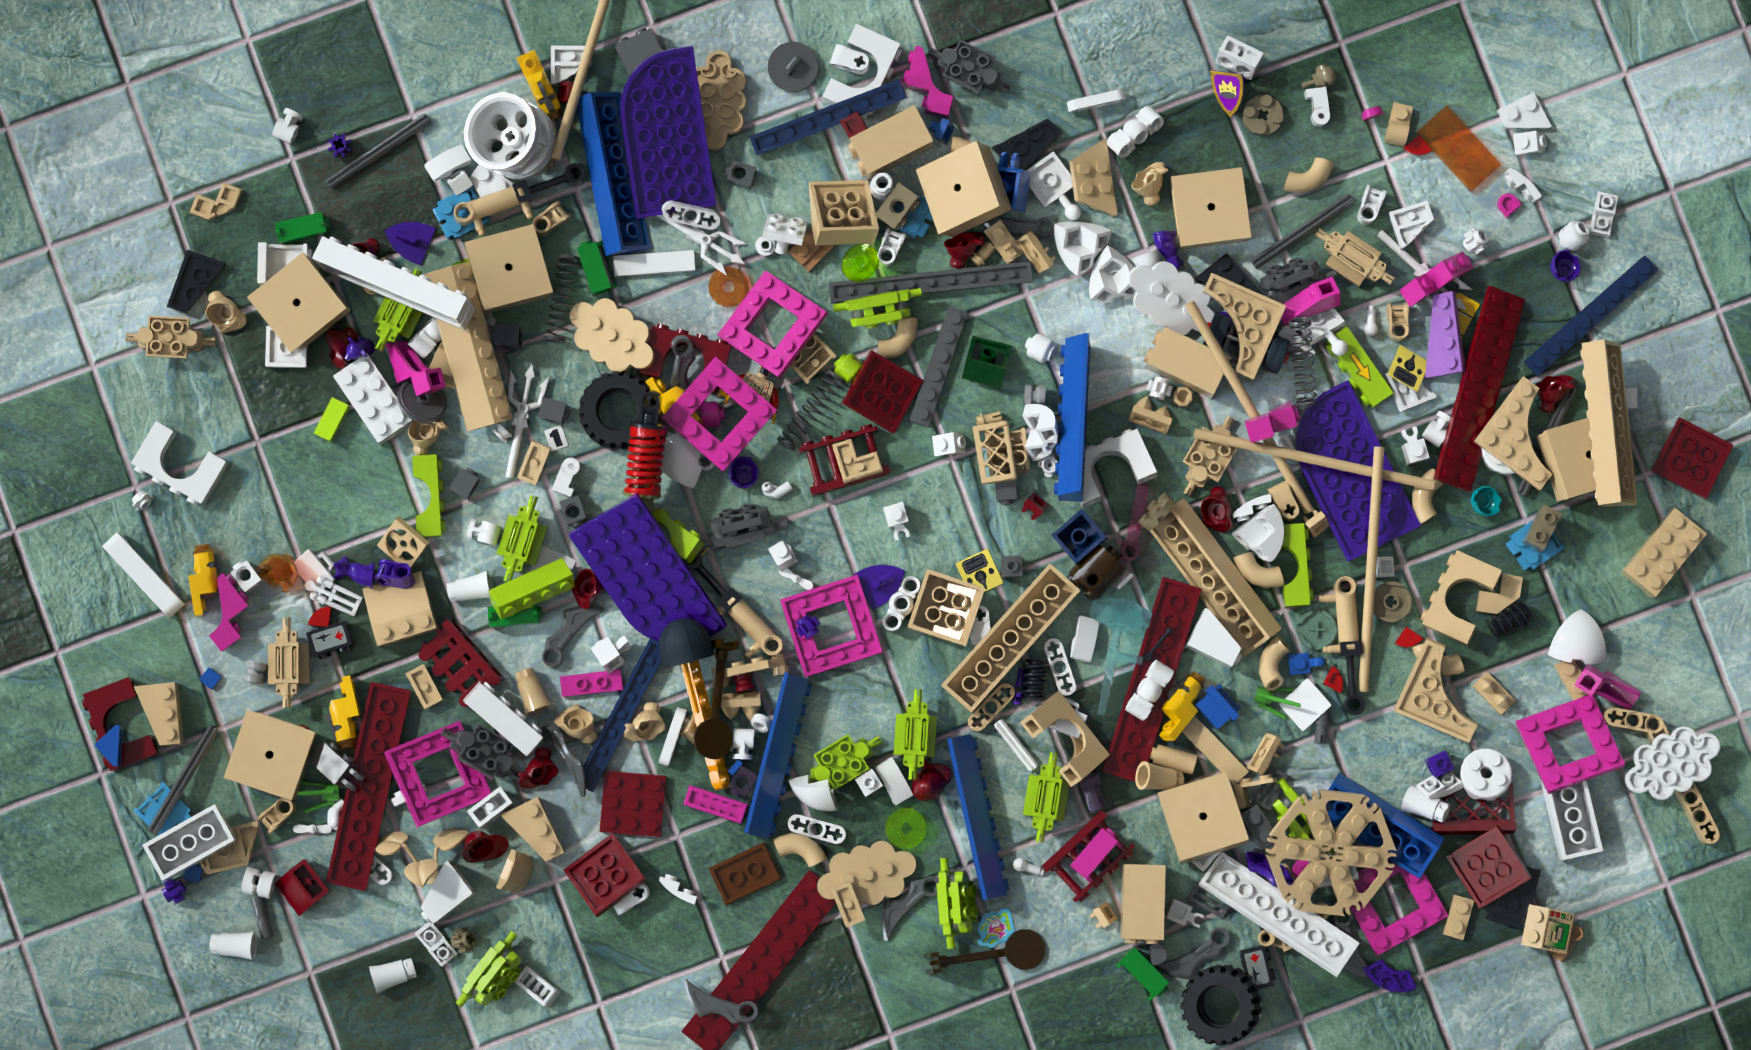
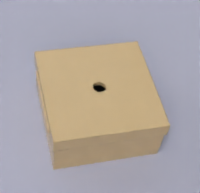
[916,141,1012,237]
[1170,167,1252,250]
[464,224,553,314]
[247,252,351,354]
[1536,418,1597,502]
[224,709,318,801]
[1158,771,1249,865]

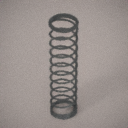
[544,254,580,344]
[1289,317,1317,407]
[777,370,845,451]

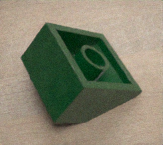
[962,336,1012,388]

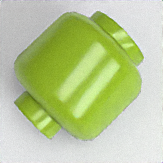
[834,353,863,383]

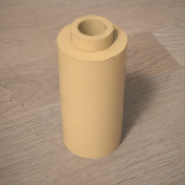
[1149,744,1197,775]

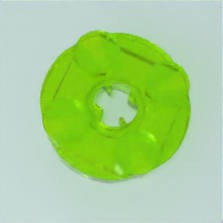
[885,808,926,849]

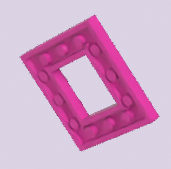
[717,270,828,379]
[661,357,777,472]
[780,575,883,678]
[1515,695,1625,794]
[384,721,491,828]
[1349,860,1448,956]

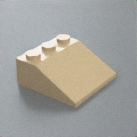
[809,180,879,245]
[907,569,985,647]
[362,571,438,647]

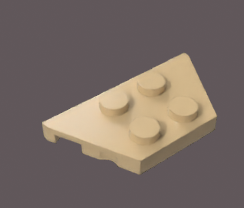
[1069,139,1118,217]
[199,821,259,875]

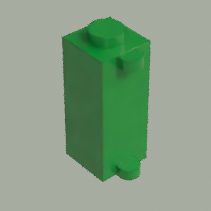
[275,212,331,245]
[577,240,617,296]
[488,604,543,628]
[1115,947,1169,1001]

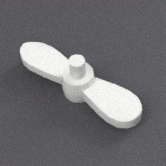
[779,568,814,590]
[293,824,332,834]

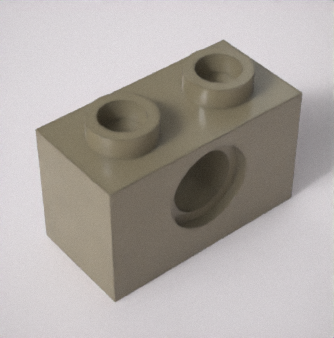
[875,182,921,230]
[1522,504,1562,552]

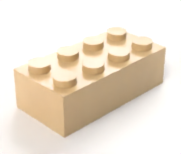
[1620,508,1707,598]

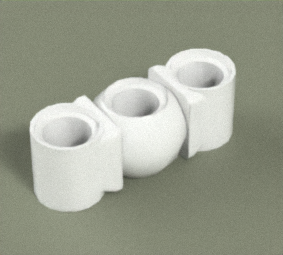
[1107,106,1164,158]
[408,317,442,358]
[883,576,920,632]
[1125,660,1174,721]

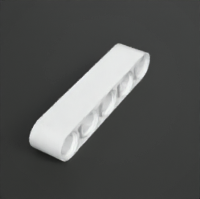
[103,532,185,618]

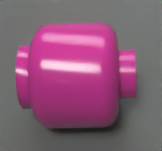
[699,401,725,429]

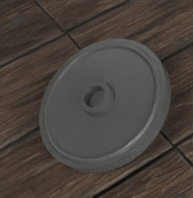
[768,42,818,92]
[397,379,447,423]

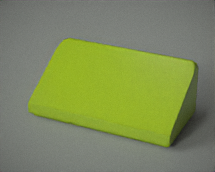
[314,397,350,443]

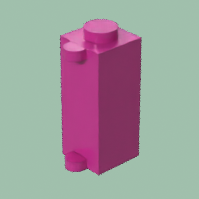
[1070,828,1122,883]

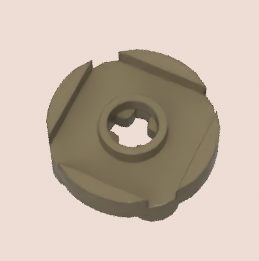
[1243,95,1283,136]
[1138,493,1174,531]
[1373,581,1412,623]

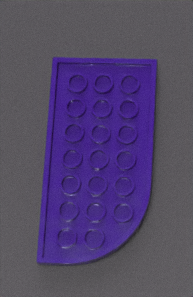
[620,45,716,219]
[1295,380,1421,562]
[568,493,727,642]

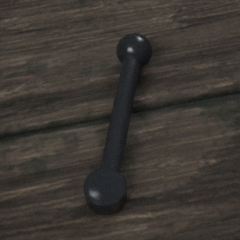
[1143,627,1173,662]

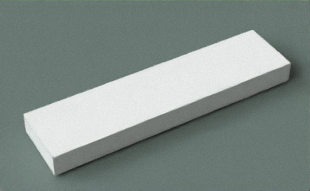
[613,250,696,277]

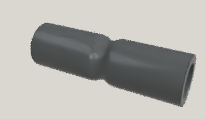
[251,897,273,939]

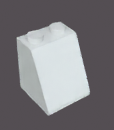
[1185,608,1242,668]
[421,861,476,924]

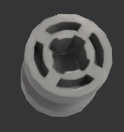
[1024,384,1046,406]
[243,660,267,685]

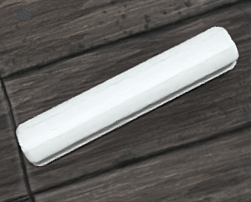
[994,719,1038,772]

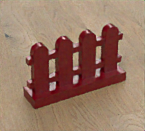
[418,618,505,707]

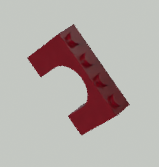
[640,324,731,395]
[82,677,160,772]

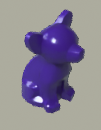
[1152,231,1184,270]
[345,337,375,361]
[334,556,375,589]

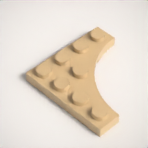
[1203,273,1286,380]
[1474,376,1552,491]
[1394,637,1478,743]

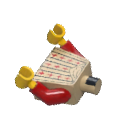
[717,366,779,424]

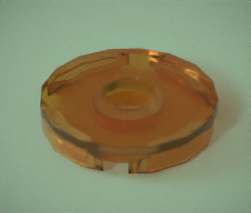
[708,267,749,308]

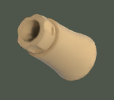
[515,668,552,716]
[1135,761,1184,790]

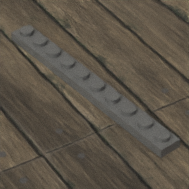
[829,261,1033,304]

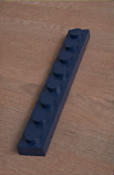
[749,79,907,156]
[1523,255,1658,377]
[575,638,661,793]

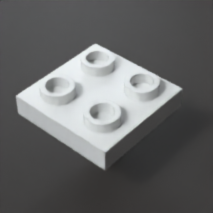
[762,214,808,254]

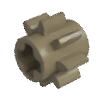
[451,927,476,953]

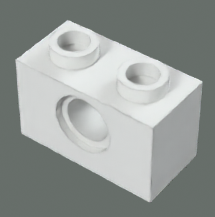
[467,787,515,830]

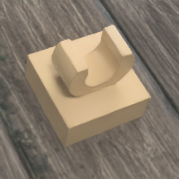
[1303,510,1329,538]
[1089,901,1117,928]

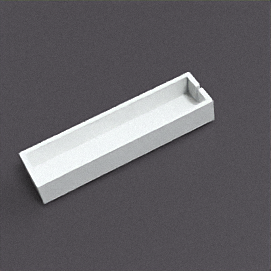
[312,237,476,330]

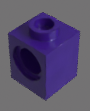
[1424,750,1454,778]

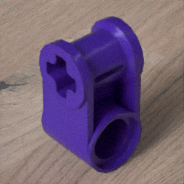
[373,559,415,589]

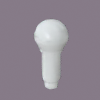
[1364,306,1378,337]
[1013,858,1044,875]

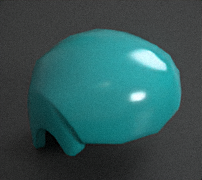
[1470,486,1502,517]

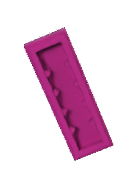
[560,669,623,697]
[683,785,748,824]

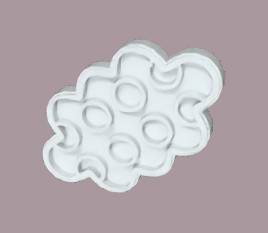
[1128,261,1214,335]
[1625,726,1721,800]

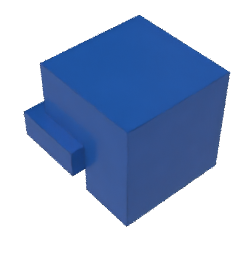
[1194,684,1241,730]

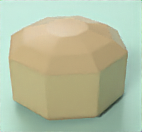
[1173,387,1193,407]

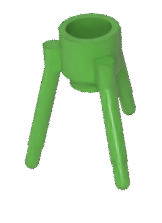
[1254,686,1301,719]
[297,781,340,813]

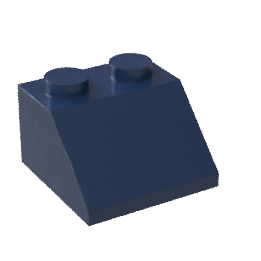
[1051,509,1108,565]

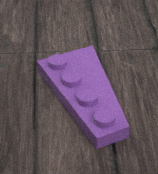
[1425,291,1465,379]

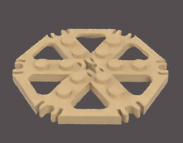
[1265,789,1396,916]

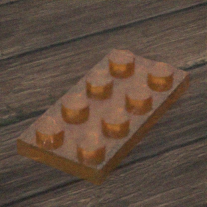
[1416,105,1501,193]

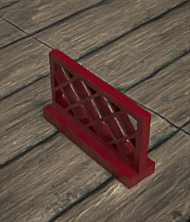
[1431,783,1516,835]

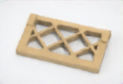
[972,421,1017,485]

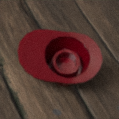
[461,830,509,863]

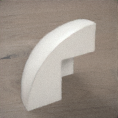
[1054,222,1112,276]
[1089,246,1137,303]
[1022,404,1058,461]
[661,433,702,488]
[1231,504,1284,562]
[1548,609,1606,664]
[788,775,838,811]

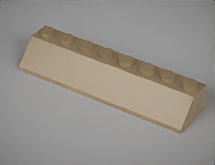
[424,262,513,432]
[1581,339,1638,507]
[1150,498,1282,657]
[941,563,1080,713]

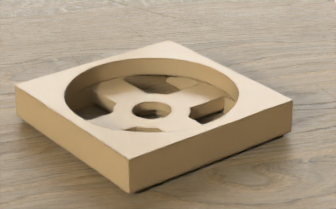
[377,516,430,568]

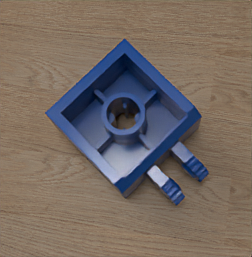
[997,152,1031,212]

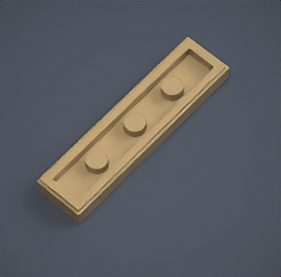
[1182,716,1249,786]

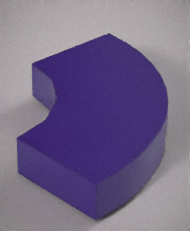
[1245,851,1294,887]
[1363,959,1417,993]

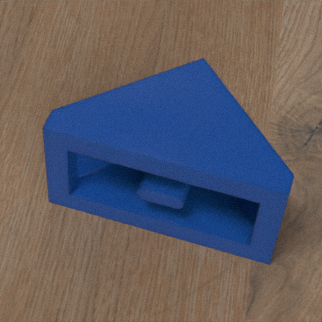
[94,725,123,767]

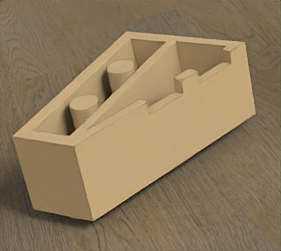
[134,682,184,746]
[501,797,566,862]

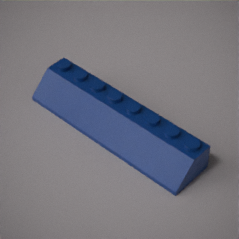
[577,92,651,256]
[1054,333,1091,502]
[744,672,812,839]
[947,734,1010,900]

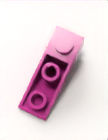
[1281,277,1341,326]

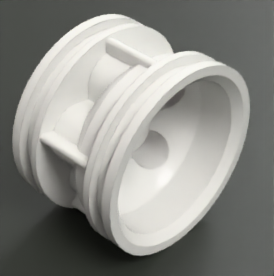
[464,93,556,179]

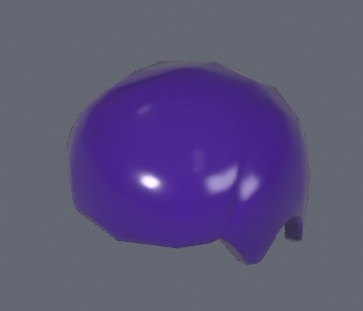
[1550,250,1581,283]
[728,456,759,489]

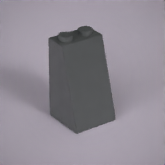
[614,28,662,77]

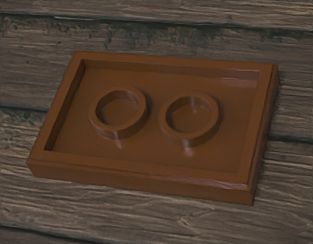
[708,842,781,905]

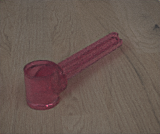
[1119,484,1149,563]

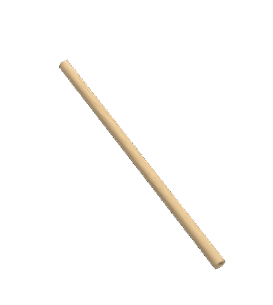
[551,0,610,161]
[1185,300,1314,514]
[1193,428,1435,490]
[1358,446,1384,692]

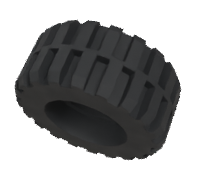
[579,371,656,451]
[1180,965,1263,1046]

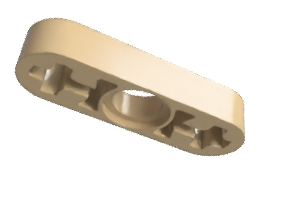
[968,683,1015,732]

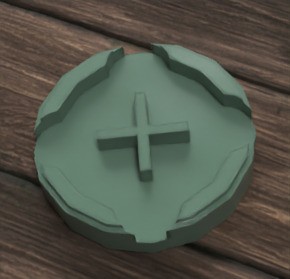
[1296,609,1337,650]

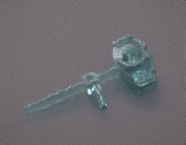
[1089,598,1152,716]

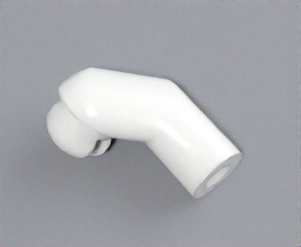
[762,481,793,499]
[327,799,344,830]

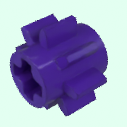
[328,133,352,158]
[795,614,820,639]
[161,878,187,904]

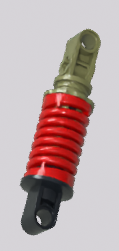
[622,390,669,512]

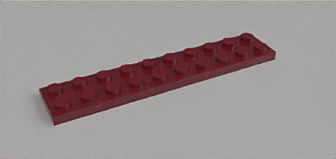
[1433,286,1525,492]
[1102,577,1202,782]
[326,682,411,891]
[681,870,836,1050]

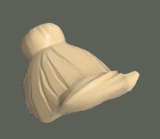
[1131,162,1168,206]
[205,291,247,334]
[408,418,448,455]
[624,702,665,741]
[554,704,597,744]

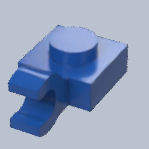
[1288,653,1324,675]

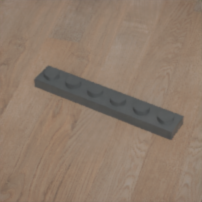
[909,306,968,428]

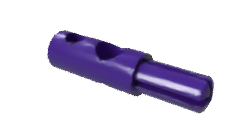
[1013,668,1025,705]

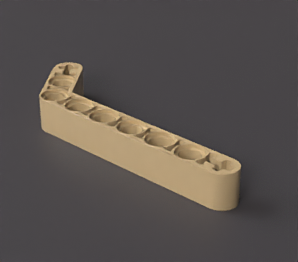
[1602,707,1720,844]

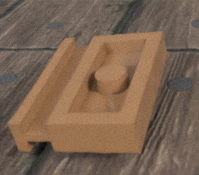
[788,227,836,272]

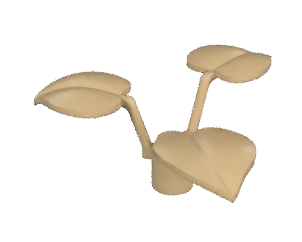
[375,828,469,888]

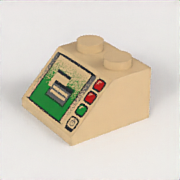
[1521,904,1575,955]

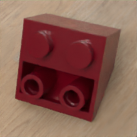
[275,859,332,917]

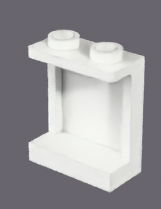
[257,242,313,285]

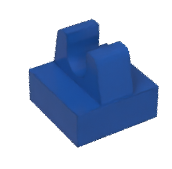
[929,118,955,145]

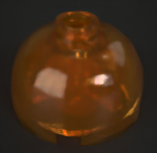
[256,553,298,592]

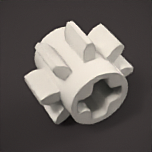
[1463,228,1488,254]
[1147,376,1173,401]

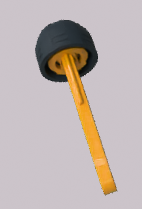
[659,618,730,790]

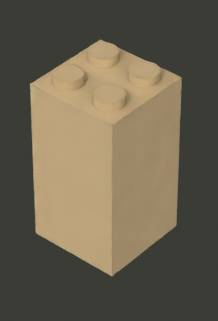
[848,105,933,180]
[1143,326,1231,399]
[1120,864,1166,944]

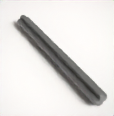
[326,114,431,189]
[1251,193,1354,269]
[1517,388,1577,497]
[148,726,218,835]

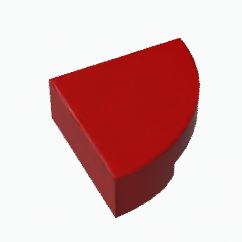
[1403,135,1432,155]
[308,607,331,627]
[1394,627,1423,647]
[1323,666,1343,694]

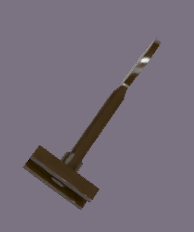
[693,639,740,759]
[924,929,1045,974]

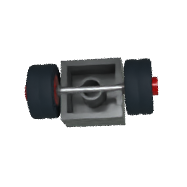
[1203,312,1290,374]

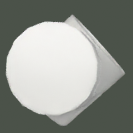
[272,108,304,144]
[1422,411,1450,447]
[467,519,502,546]
[732,728,754,760]

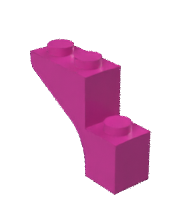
[903,46,953,119]
[1399,251,1474,307]
[386,341,446,396]
[1245,401,1300,443]
[209,572,249,652]
[1574,663,1642,710]

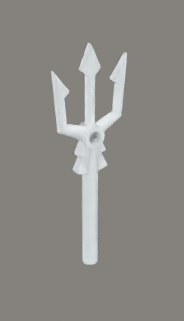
[657,215,748,276]
[1377,230,1473,311]
[505,364,550,479]

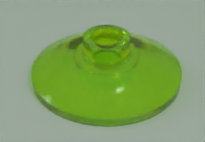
[841,244,879,282]

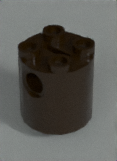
[1067,545,1125,601]

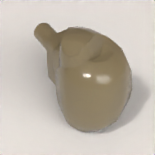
[1301,64,1336,88]

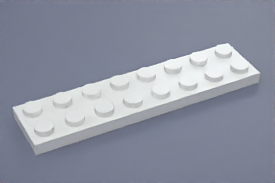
[1199,852,1359,977]

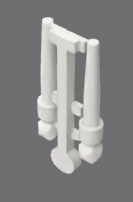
[305,576,363,616]

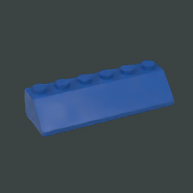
[1326,773,1445,879]

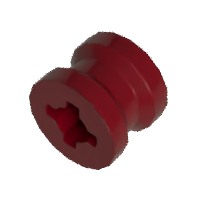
[733,673,755,693]

